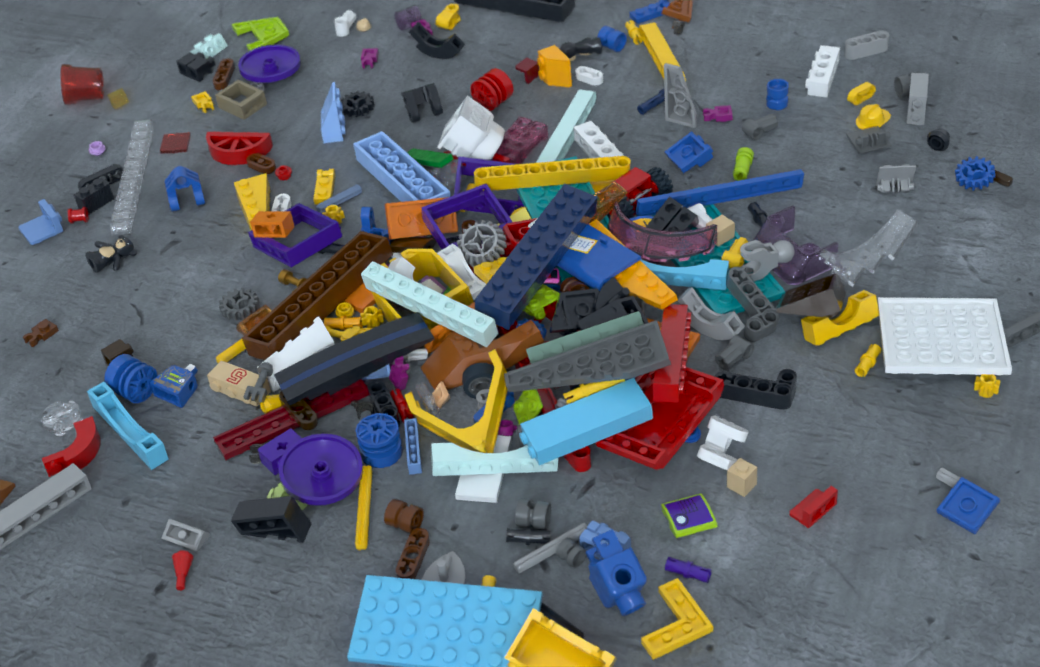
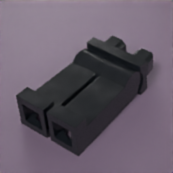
[633,196,699,265]

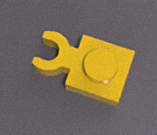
[191,91,214,113]

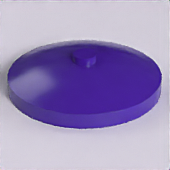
[238,45,301,83]
[279,434,363,505]

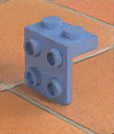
[19,199,63,245]

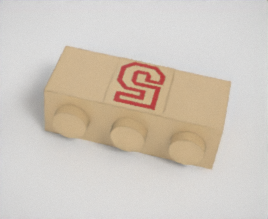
[207,361,271,407]

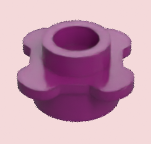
[498,420,517,436]

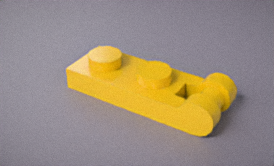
[313,168,335,205]

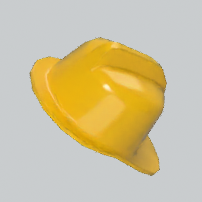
[856,104,891,130]

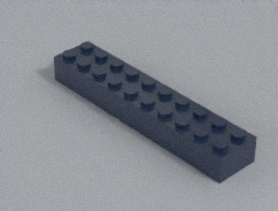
[475,184,598,330]

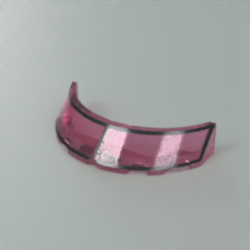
[608,202,717,262]

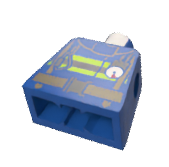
[149,364,198,408]

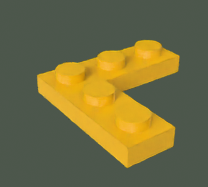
[641,578,713,660]

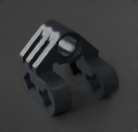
[401,83,443,123]

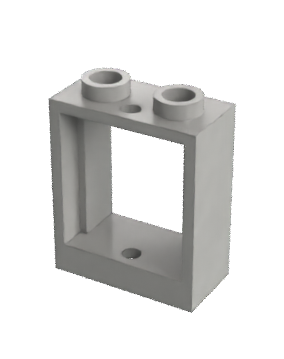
[907,73,929,125]

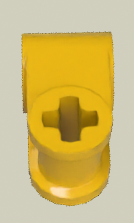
[436,3,461,30]

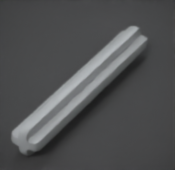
[513,523,587,573]

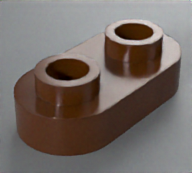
[246,153,276,174]

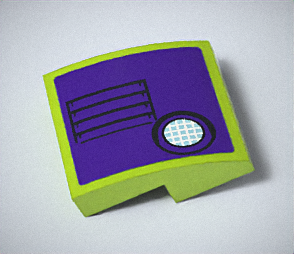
[661,493,718,538]

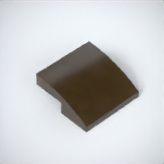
[390,237,437,253]

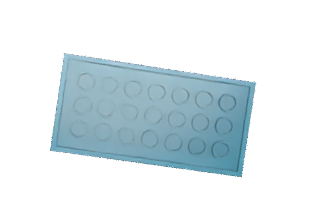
[347,575,543,667]

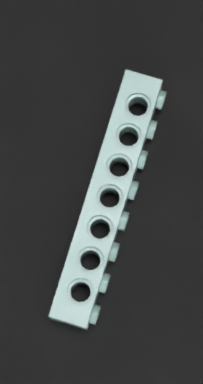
[361,261,498,347]

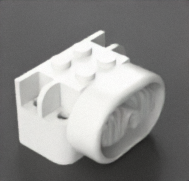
[437,95,505,160]

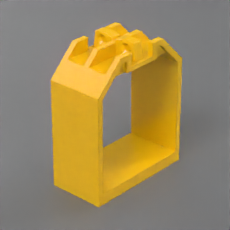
[371,249,473,330]

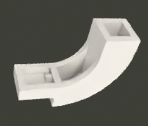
[437,244,486,300]

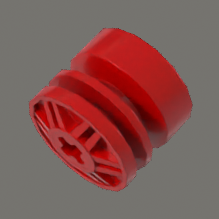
[470,68,514,111]

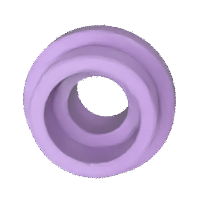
[89,141,106,156]

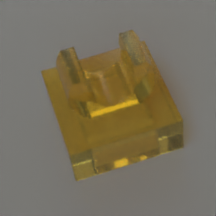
[107,88,129,109]

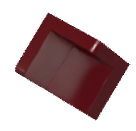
[515,57,539,84]

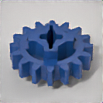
[955,156,995,191]

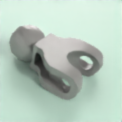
[740,240,795,281]

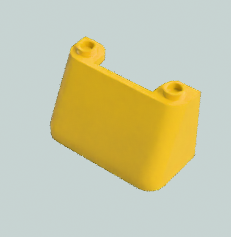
[504,608,617,667]

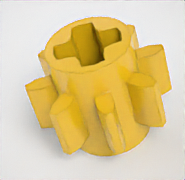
[322,205,345,225]
[360,306,384,328]
[974,374,1000,398]

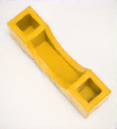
[801,290,879,346]

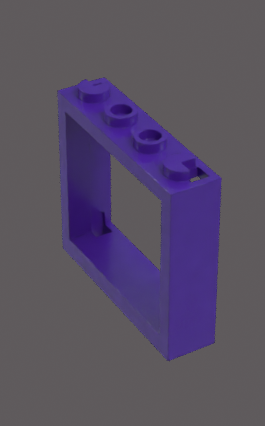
[454,156,524,216]
[422,184,512,254]
[248,203,343,268]

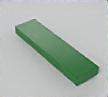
[406,148,453,168]

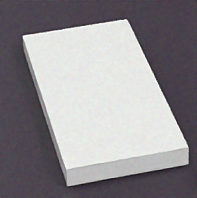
[455,435,512,503]

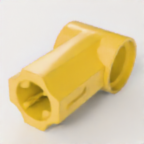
[721,237,748,269]

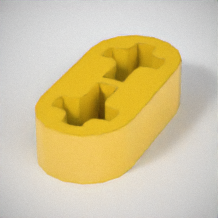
[847,82,876,105]

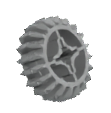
[457,220,507,268]

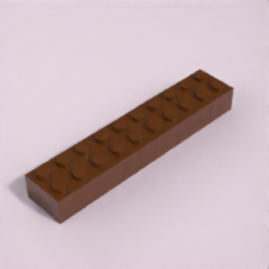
[242,231,393,361]

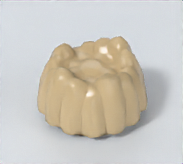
[357,18,371,31]

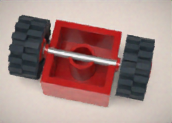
[602,167,673,227]

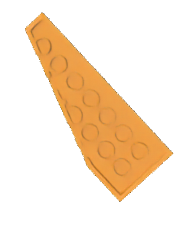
[589,219,678,310]

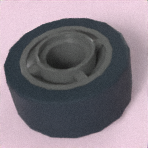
[462,363,495,399]

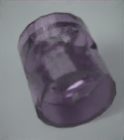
[394,5,422,31]

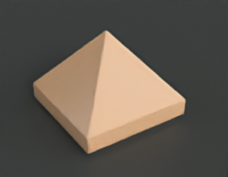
[431,381,450,409]

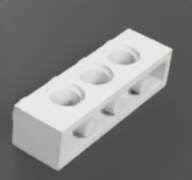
[805,45,840,97]
[573,121,624,158]

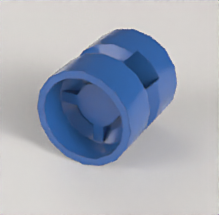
[597,26,627,52]
[766,79,789,110]

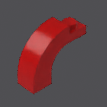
[42,416,101,477]

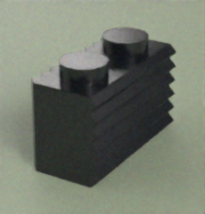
[74,178,114,215]

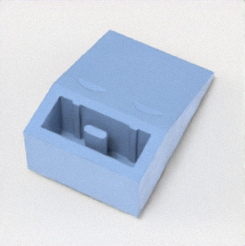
[321,82,346,143]

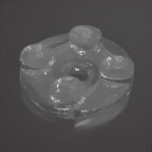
[41,401,83,436]

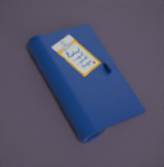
[557,224,641,291]

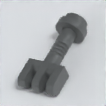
[244,362,273,403]

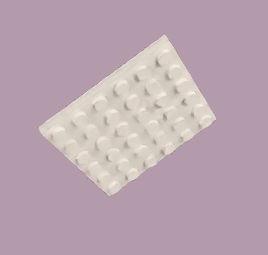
[877,297,1012,376]

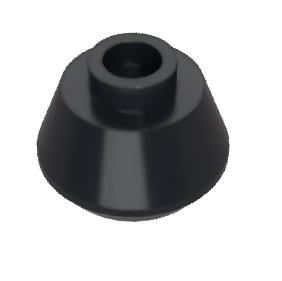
[927,128,950,151]

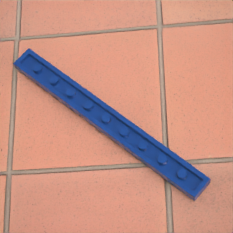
[636,169,804,216]

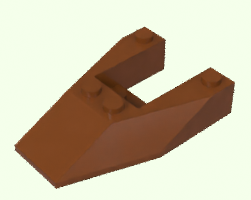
[420,320,545,390]

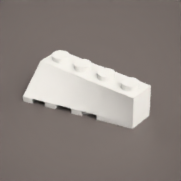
[257,317,335,392]

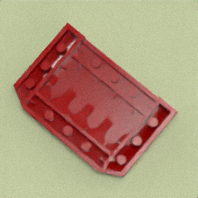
[595,367,724,470]

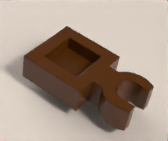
[23,319,59,347]

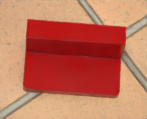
[789,486,838,528]

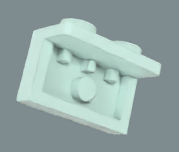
[190,33,227,59]

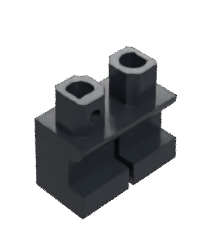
[176,52,215,82]

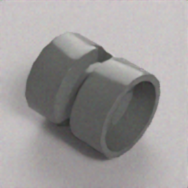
[894,72,921,98]
[515,498,551,530]

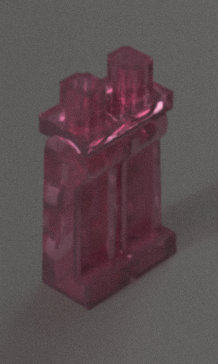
[496,116,548,164]

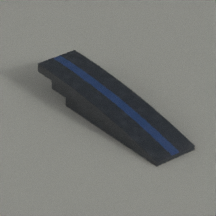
[274,312,435,405]

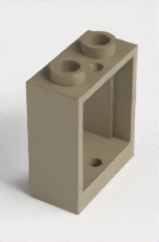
[215,80,267,120]

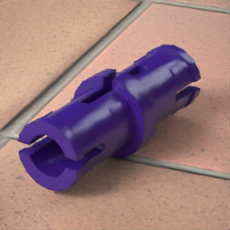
[665,557,712,583]

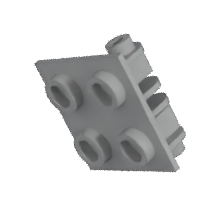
[876,164,916,193]

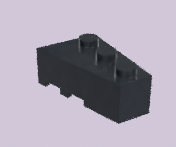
[231,496,312,543]

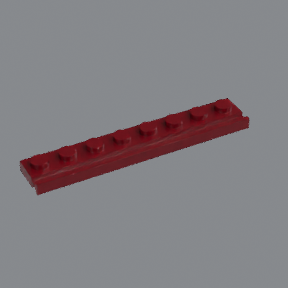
[213,379,369,461]

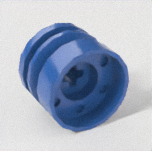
[104,354,158,404]
[356,413,403,468]

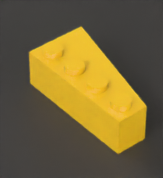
[234,173,270,231]

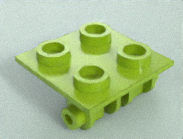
[523,284,560,320]
[513,389,543,425]

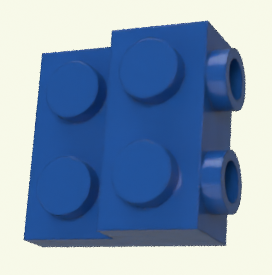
[664,131,713,174]

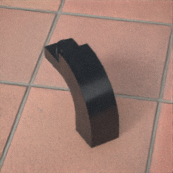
[409,21,465,59]

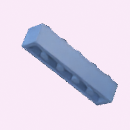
[404,418,422,475]

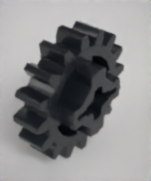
[340,91,375,117]

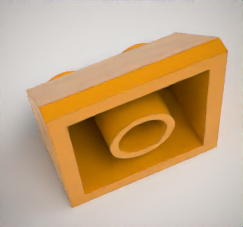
[537,45,572,87]

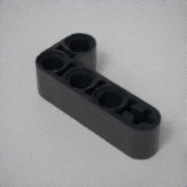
[714,369,797,410]

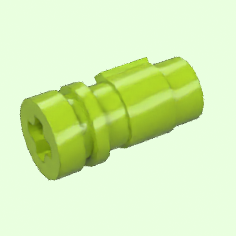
[733,147,754,181]

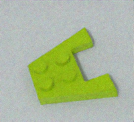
[232,17,289,51]

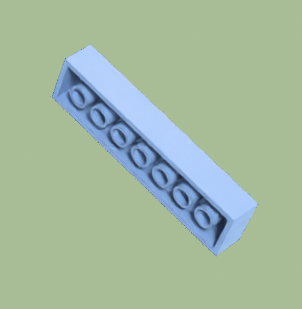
[353,131,451,202]

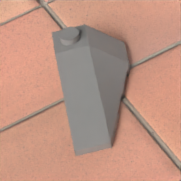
[664,63,697,128]

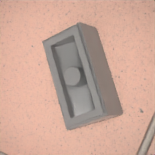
[161,519,210,551]

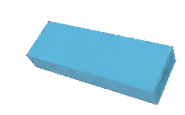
[519,378,653,466]

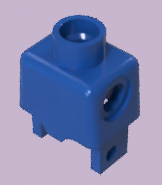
[585,529,647,616]

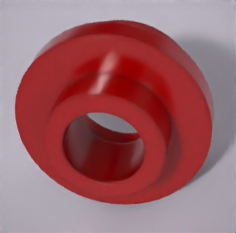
[275,165,292,180]

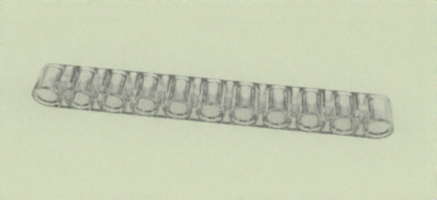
[110,119,154,237]

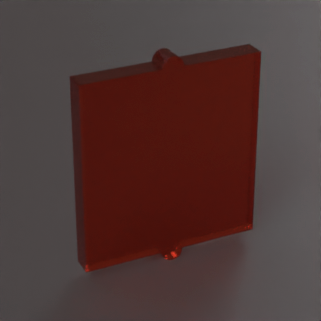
[160,132,190,154]

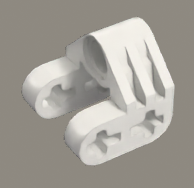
[697,415,749,470]

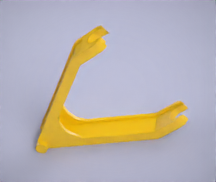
[405,349,508,453]

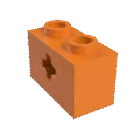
[250,211,295,238]

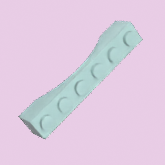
[431,443,559,476]

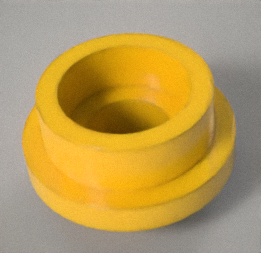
[336,302,354,318]

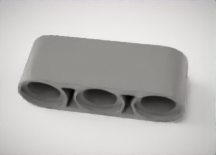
[844,31,889,60]

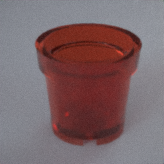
[61,64,104,105]

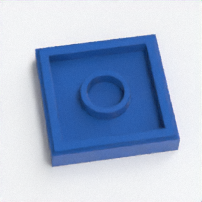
[936,477,1000,535]

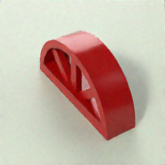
[206,132,273,165]

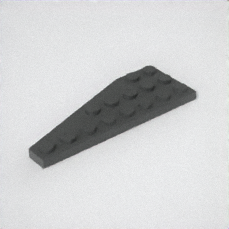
[504,320,671,392]

